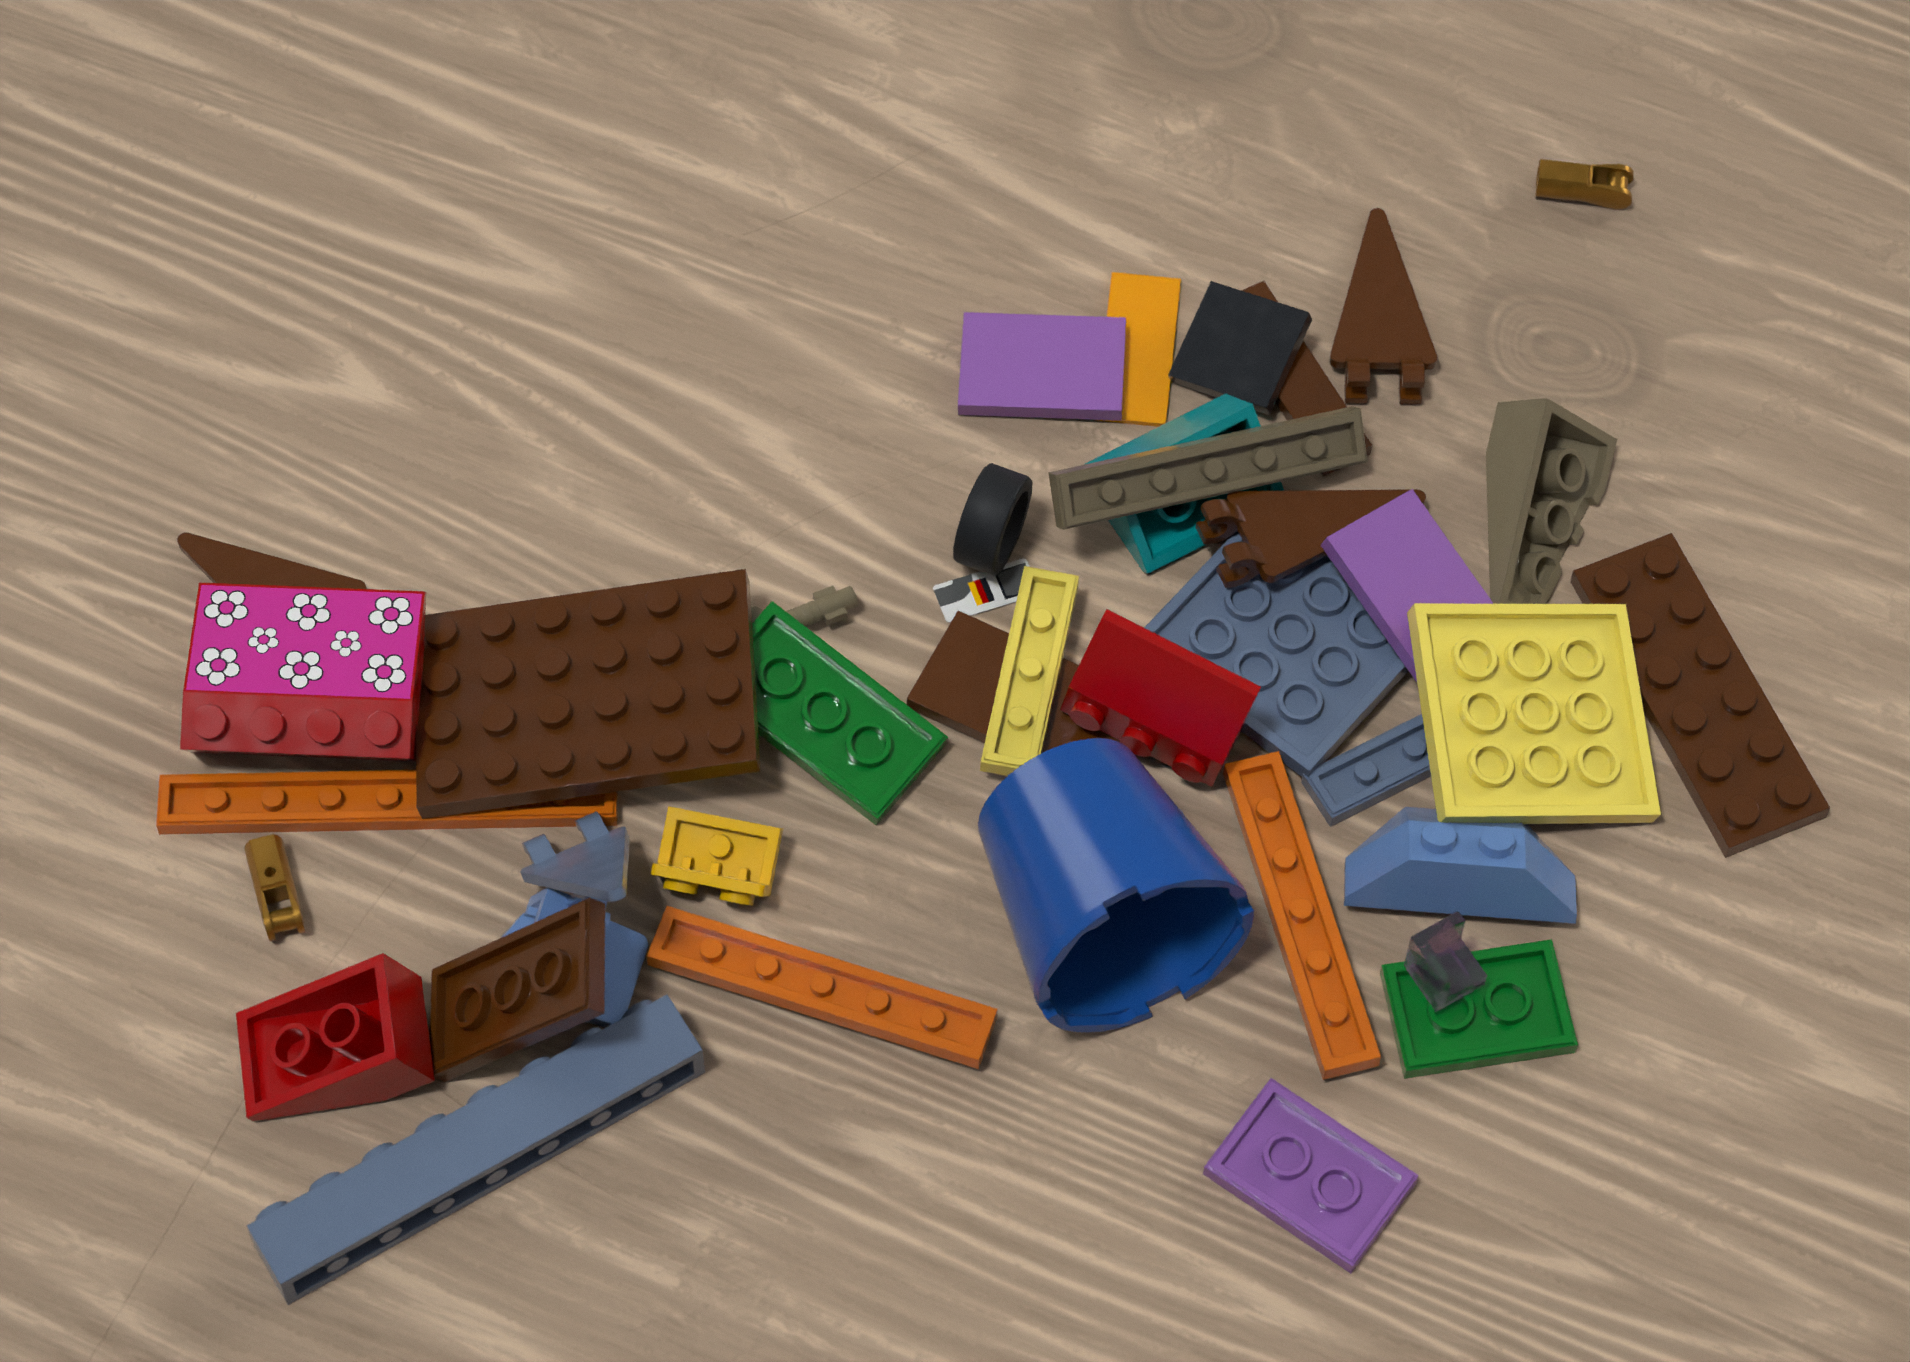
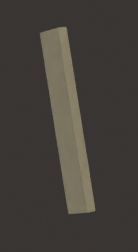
[1048,406,1367,530]

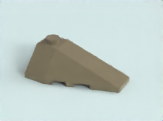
[1486,398,1617,604]

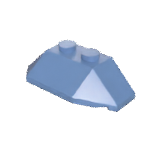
[1344,807,1577,924]

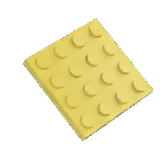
[1407,603,1661,824]

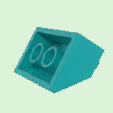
[1084,394,1284,574]

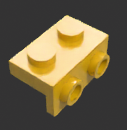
[650,806,783,906]

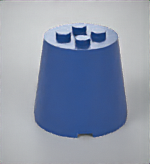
[978,738,1254,1033]

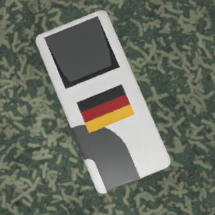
[933,558,1030,622]

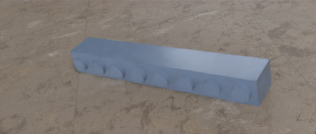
[247,994,705,1305]

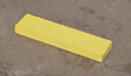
[980,566,1079,776]

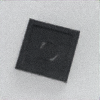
[1168,281,1312,415]

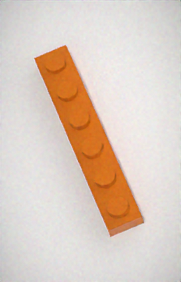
[1223,751,1381,1080]
[647,906,998,1069]

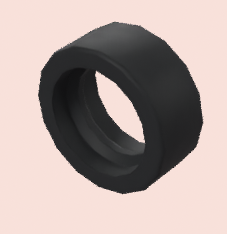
[953,463,1033,576]

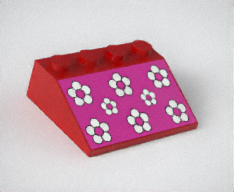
[180,582,427,762]

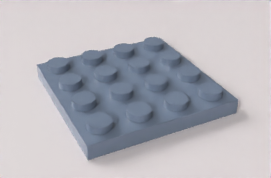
[1144,531,1408,777]

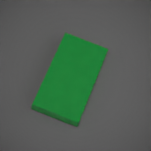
[752,601,948,825]

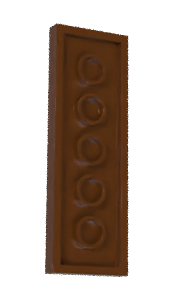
[1570,533,1830,858]

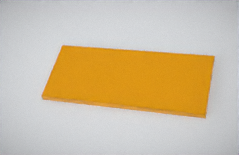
[1095,272,1181,427]

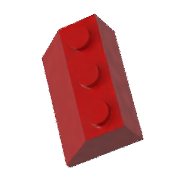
[1060,609,1261,787]

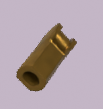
[1535,159,1634,209]
[244,834,305,942]

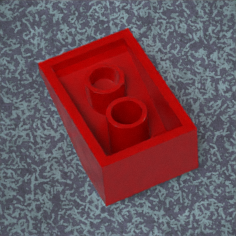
[236,953,435,1121]

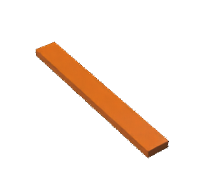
[156,770,618,834]

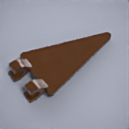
[1329,208,1437,405]
[1195,489,1426,588]
[177,533,367,589]

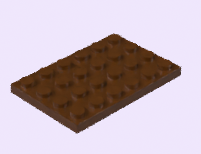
[416,569,761,819]

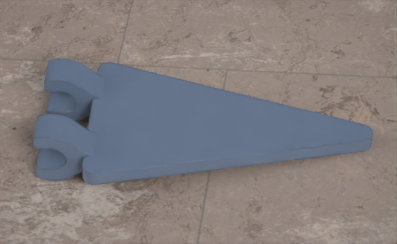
[520,811,629,902]

